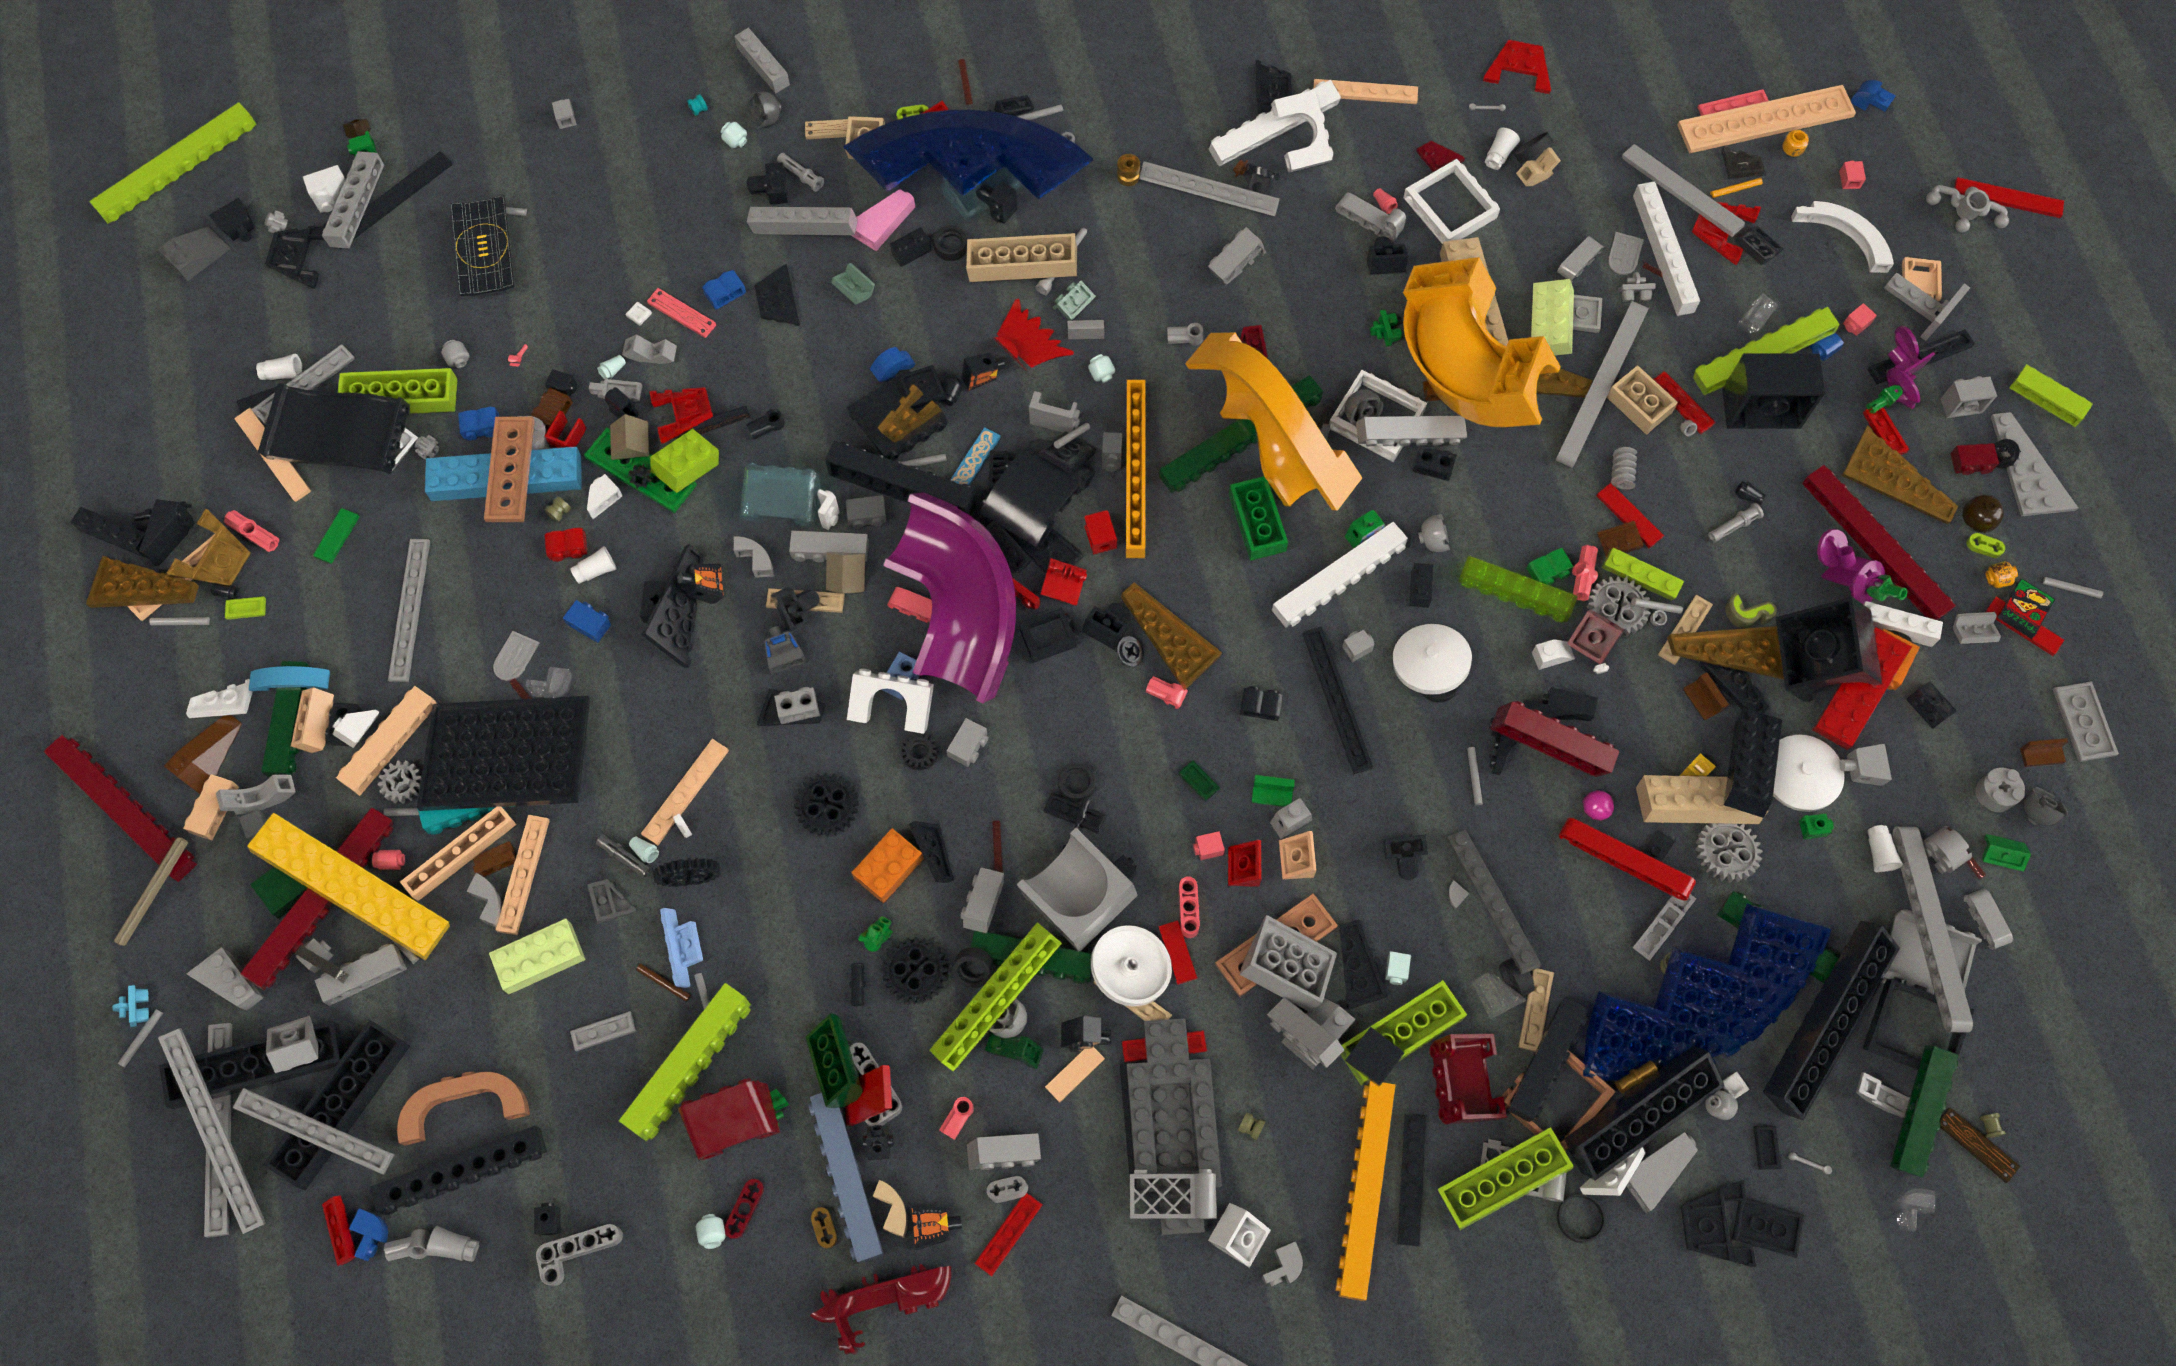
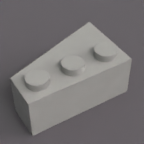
[1208,227,1266,285]
[187,947,264,1011]
[967,1133,1041,1170]

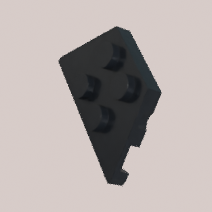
[1255,60,1292,116]
[754,264,800,326]

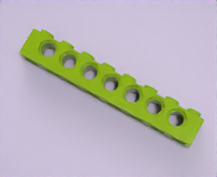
[930,922,1062,1072]

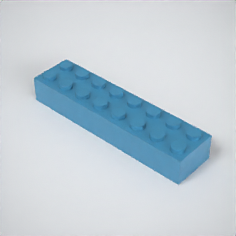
[425,447,581,501]

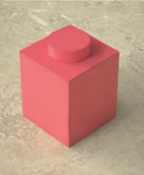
[1839,161,1866,189]
[1843,303,1877,336]
[1193,831,1225,860]

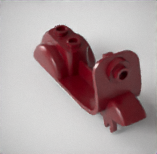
[810,1264,952,1355]

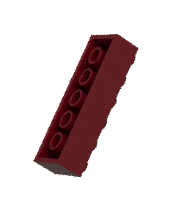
[1490,701,1619,777]

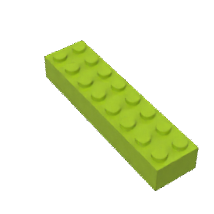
[619,983,751,1141]

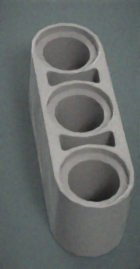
[1557,236,1604,283]
[1964,888,2013,950]

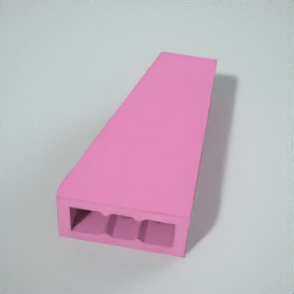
[851,189,915,251]

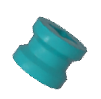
[687,94,708,116]

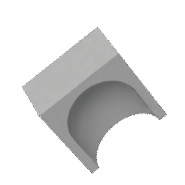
[1017,828,1138,951]

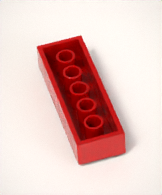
[1812,627,1912,750]

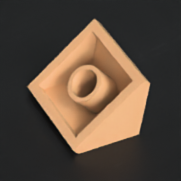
[1279,831,1316,879]

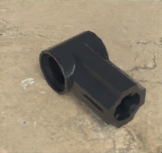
[746,409,785,439]

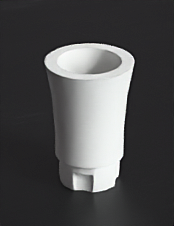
[1485,128,1520,170]
[256,354,302,380]
[571,546,617,584]
[1867,825,1903,872]

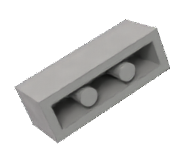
[961,868,1004,933]

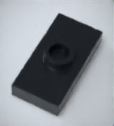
[1643,830,1675,862]

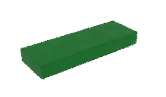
[313,508,359,564]

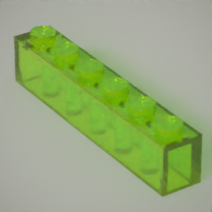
[1458,555,1578,622]

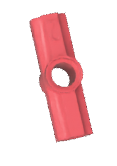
[224,510,279,552]
[1572,545,1598,601]

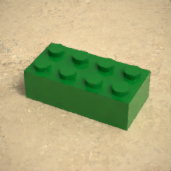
[1229,476,1288,561]

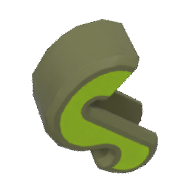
[1725,593,1777,628]

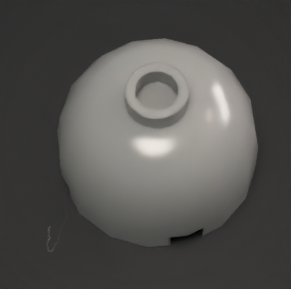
[1418,514,1450,552]
[989,998,1027,1038]

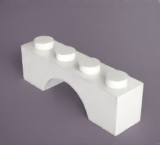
[1863,601,1943,647]

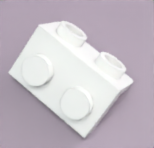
[817,489,840,530]

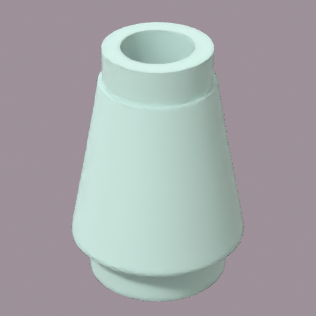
[597,355,626,379]
[629,837,659,863]

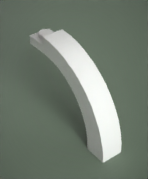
[1791,201,1894,273]

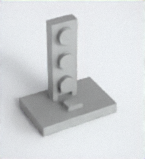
[1884,272,1970,341]

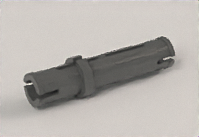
[596,834,651,879]

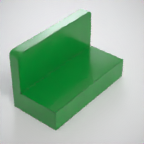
[1252,775,1295,807]
[1982,834,2031,872]

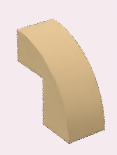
[873,1180,908,1238]

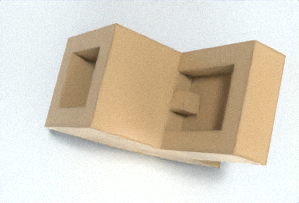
[1516,148,1561,186]

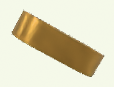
[811,1207,837,1249]

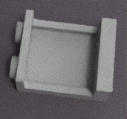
[1029,391,1080,433]

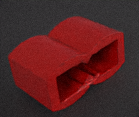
[545,528,587,562]

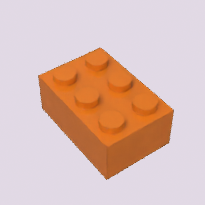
[851,828,924,904]

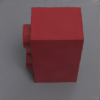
[1950,443,1999,475]

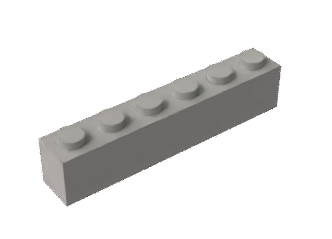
[747,207,858,235]
[1356,416,1467,447]

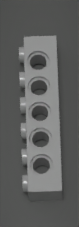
[322,152,384,248]

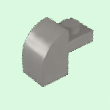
[1262,1241,1303,1287]

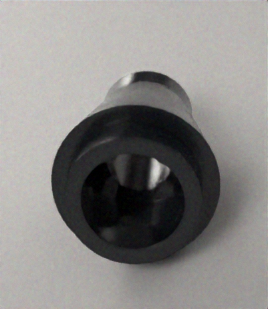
[1735,481,1766,504]

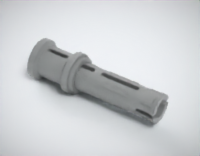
[777,153,824,192]
[1708,503,1764,543]

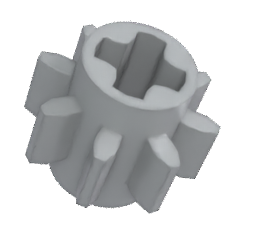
[264,210,288,233]
[415,435,439,459]

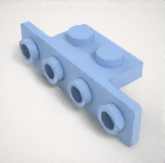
[660,908,703,988]

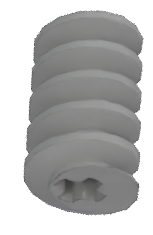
[1611,447,1637,490]

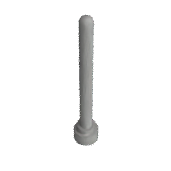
[1035,228,1087,296]

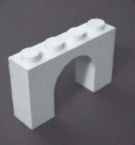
[1271,90,1333,173]
[847,669,934,734]

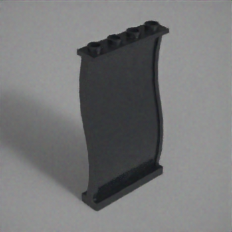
[258,383,410,474]

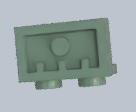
[1052,280,1096,321]

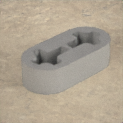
[987,1176,1028,1203]

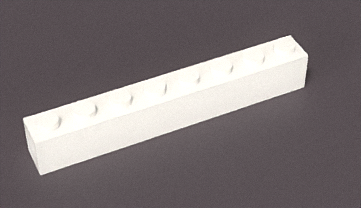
[1209,80,1341,166]
[1633,181,1700,316]
[1272,522,1408,628]

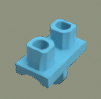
[112,985,149,1027]

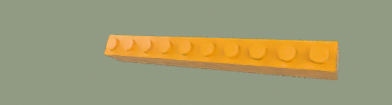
[1126,380,1145,558]
[1335,1081,1395,1301]

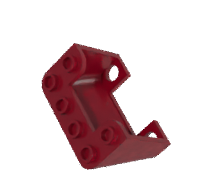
[1429,1034,1507,1125]
[678,1078,780,1160]

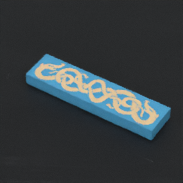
[951,427,1001,486]

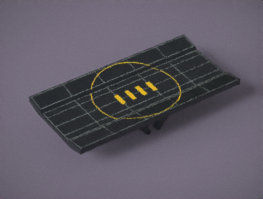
[450,194,515,296]

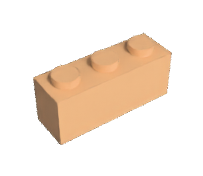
[291,688,334,753]
[183,774,239,841]

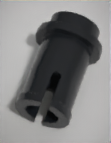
[211,583,239,600]

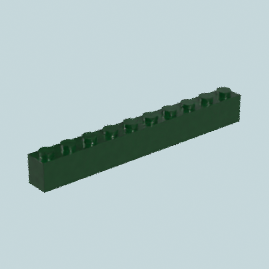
[1159,375,1323,493]

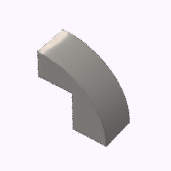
[622,334,677,364]
[734,536,774,577]
[467,873,503,927]

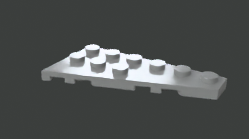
[1991,412,2078,516]

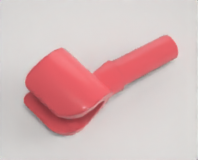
[508,344,528,367]

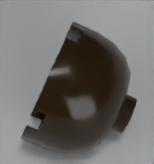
[1962,495,2004,533]

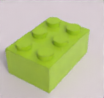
[650,429,719,493]

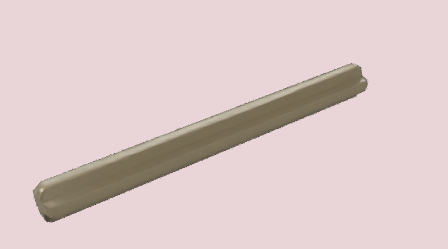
[114,837,188,946]

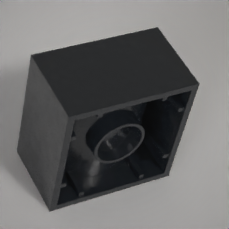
[1722,353,1825,429]
[1776,597,1882,702]

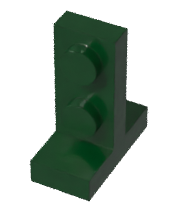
[985,1032,1044,1069]

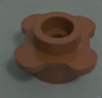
[1233,159,1249,177]

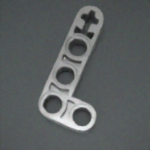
[1335,193,1406,243]
[850,1043,902,1127]
[536,1224,623,1286]

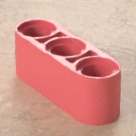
[887,587,932,623]
[1178,877,1200,938]

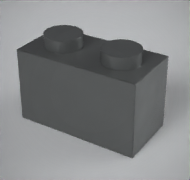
[1102,432,1122,472]
[846,495,887,529]

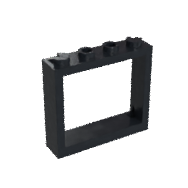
[1863,977,1974,1070]

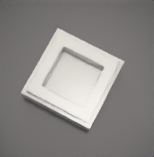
[626,302,652,325]
[1722,1072,1750,1099]

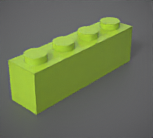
[2009,364,2093,427]
[1601,548,1684,601]

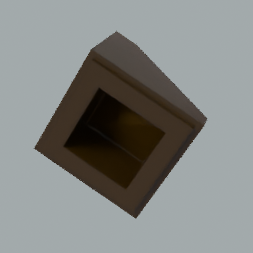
[343,119,371,138]

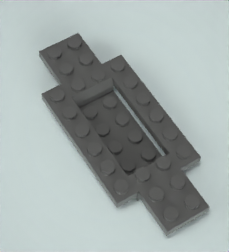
[1126,1019,1222,1236]

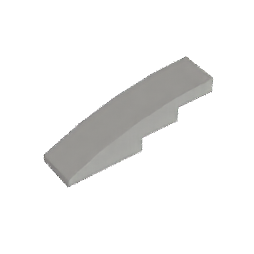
[1633,894,1696,961]

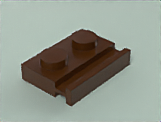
[1597,521,1643,557]

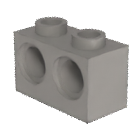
[774,687,820,724]

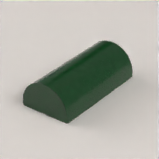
[805,1013,863,1108]

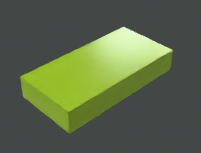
[225,596,266,620]

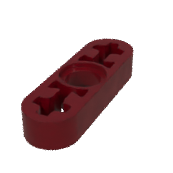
[724,1179,764,1239]

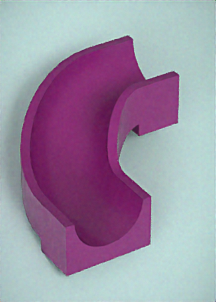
[883,492,1016,704]

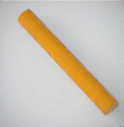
[1710,178,1762,198]

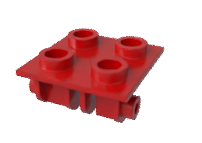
[1040,558,1087,606]

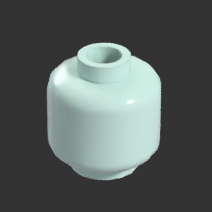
[721,122,747,148]
[1088,354,1115,383]
[696,1214,726,1249]

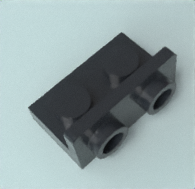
[1906,681,1957,729]

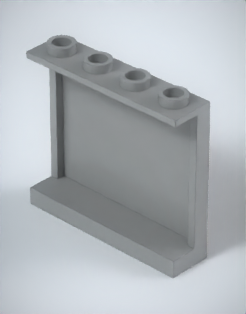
[1881,910,1982,994]

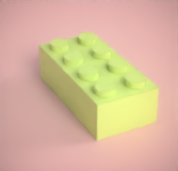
[1531,279,1574,355]
[489,919,586,994]

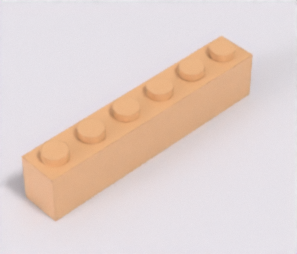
[336,686,437,796]
[400,807,517,901]

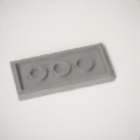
[2053,682,2119,762]

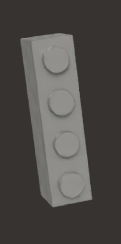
[734,27,790,94]
[789,531,869,562]
[315,944,407,1006]
[1267,997,1344,1068]

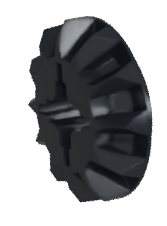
[1994,439,2021,469]
[1115,636,1144,667]

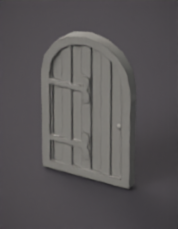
[1608,232,1644,275]
[493,631,540,681]

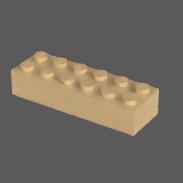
[966,233,1077,282]
[1636,775,1768,824]

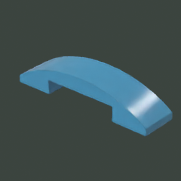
[248,666,330,691]

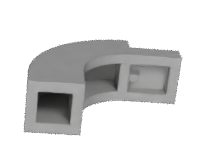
[216,775,296,815]

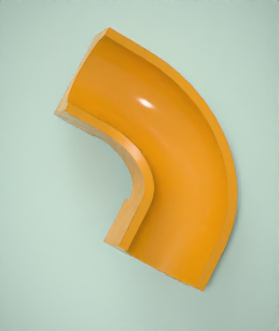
[1403,257,1561,427]
[1185,332,1362,511]

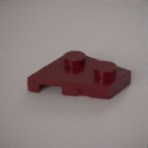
[1416,141,1465,172]
[1240,325,1268,358]

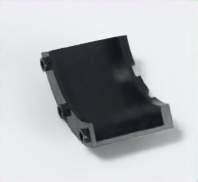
[980,438,1096,547]

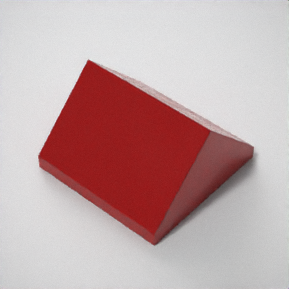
[1228,840,1261,887]

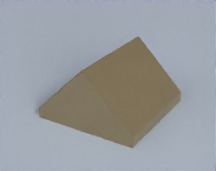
[610,414,649,460]
[826,552,865,594]

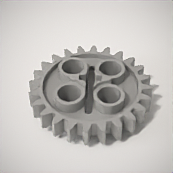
[1587,576,1651,637]
[1695,823,1763,883]

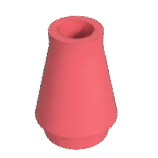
[1373,188,1398,214]

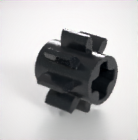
[628,464,653,488]

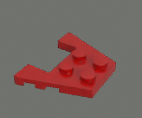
[1483,40,1551,94]
[1692,202,1761,265]
[649,387,713,444]

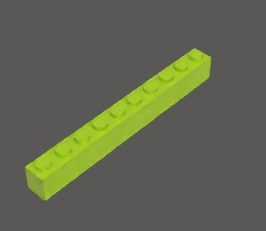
[89,102,257,224]

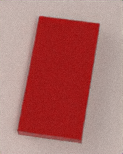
[845,1065,892,1126]

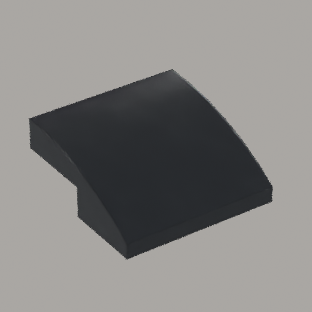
[1735,226,1784,265]

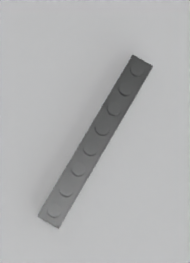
[1447,830,1541,974]

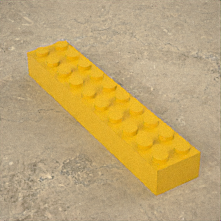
[247,813,450,960]

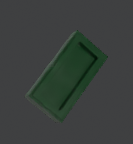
[1178,760,1220,802]

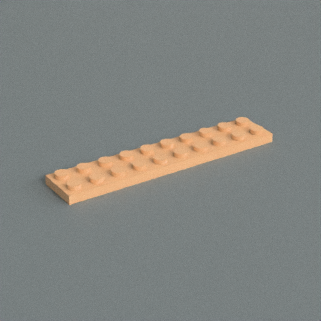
[1677,85,1856,154]

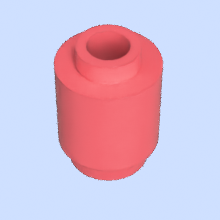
[372,850,405,870]

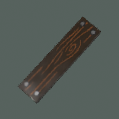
[1940,1108,2020,1183]

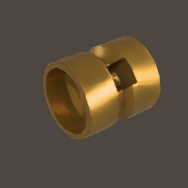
[1117,154,1140,186]

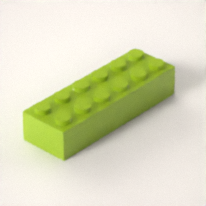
[338,368,457,414]
[1340,980,1467,1086]
[1438,1127,1573,1230]

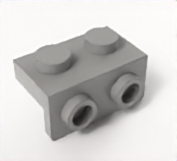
[1953,612,2001,644]

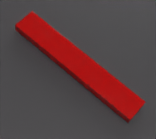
[1954,177,2064,218]

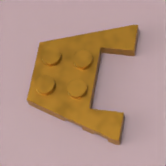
[878,384,942,443]
[167,509,251,586]

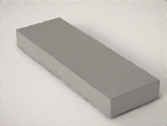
[570,1011,636,1051]

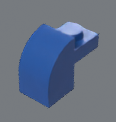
[1851,80,1895,112]
[870,347,915,382]
[349,1209,388,1261]

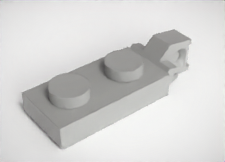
[589,379,642,402]

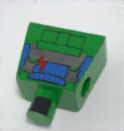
[1345,510,1385,548]

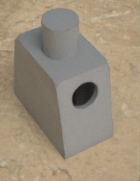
[1840,744,1892,785]
[1270,798,1313,839]

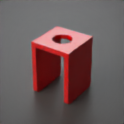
[544,411,587,448]
[1084,510,1117,555]

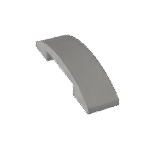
[1856,1072,1910,1118]

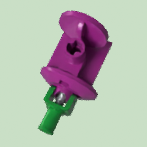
[1866,325,1935,414]
[1817,528,1907,604]

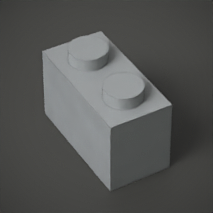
[947,718,989,767]

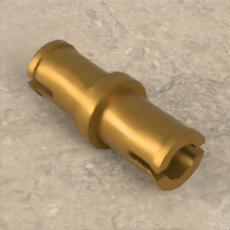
[1615,1060,1658,1094]

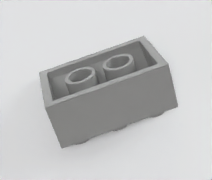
[1281,998,1355,1070]

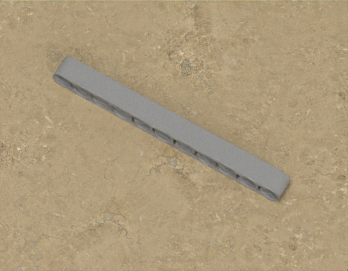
[1555,301,1649,468]
[1892,826,1973,1032]

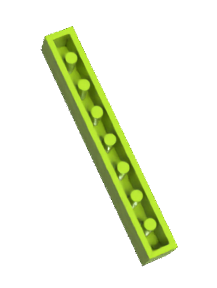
[1693,307,1839,395]

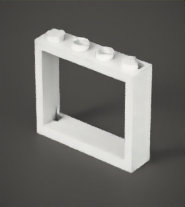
[1403,159,1500,244]
[1329,370,1427,462]

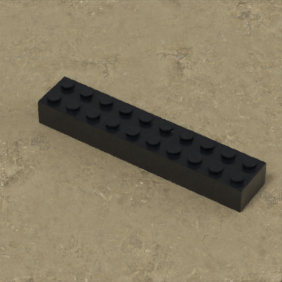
[1763,921,1900,1120]

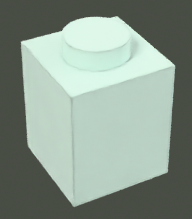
[1385,952,1411,985]

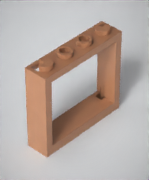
[1501,1050,1616,1151]

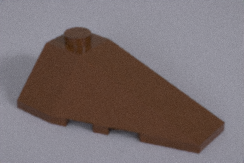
[164,715,242,794]

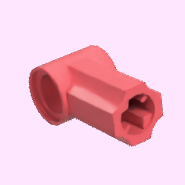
[1146,676,1188,709]
[939,1097,974,1140]

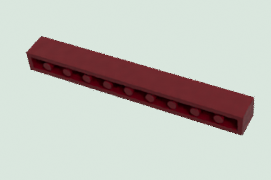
[1802,465,1956,620]
[43,735,197,882]
[240,807,394,991]

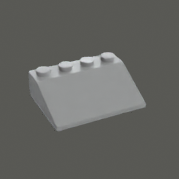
[1240,915,1337,1012]

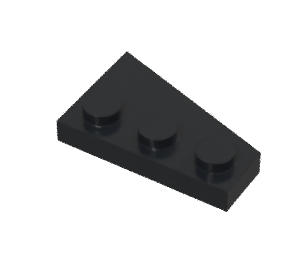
[757,688,826,726]
[909,821,954,883]

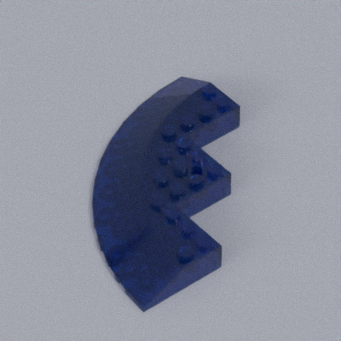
[843,110,1093,200]
[1583,904,1832,1081]

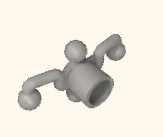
[1926,185,2009,233]

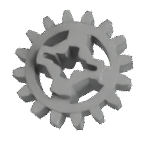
[378,760,422,804]

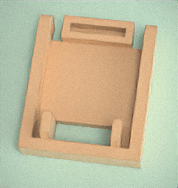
[1902,257,1942,302]

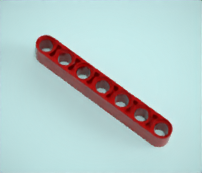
[1558,818,1696,901]

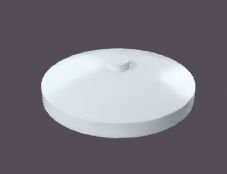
[1393,624,1472,694]
[1773,735,1844,812]
[1091,926,1172,1006]

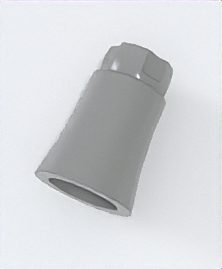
[426,1226,479,1262]

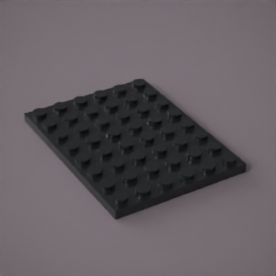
[417,696,590,811]

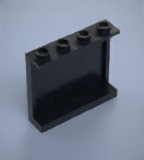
[847,369,947,460]

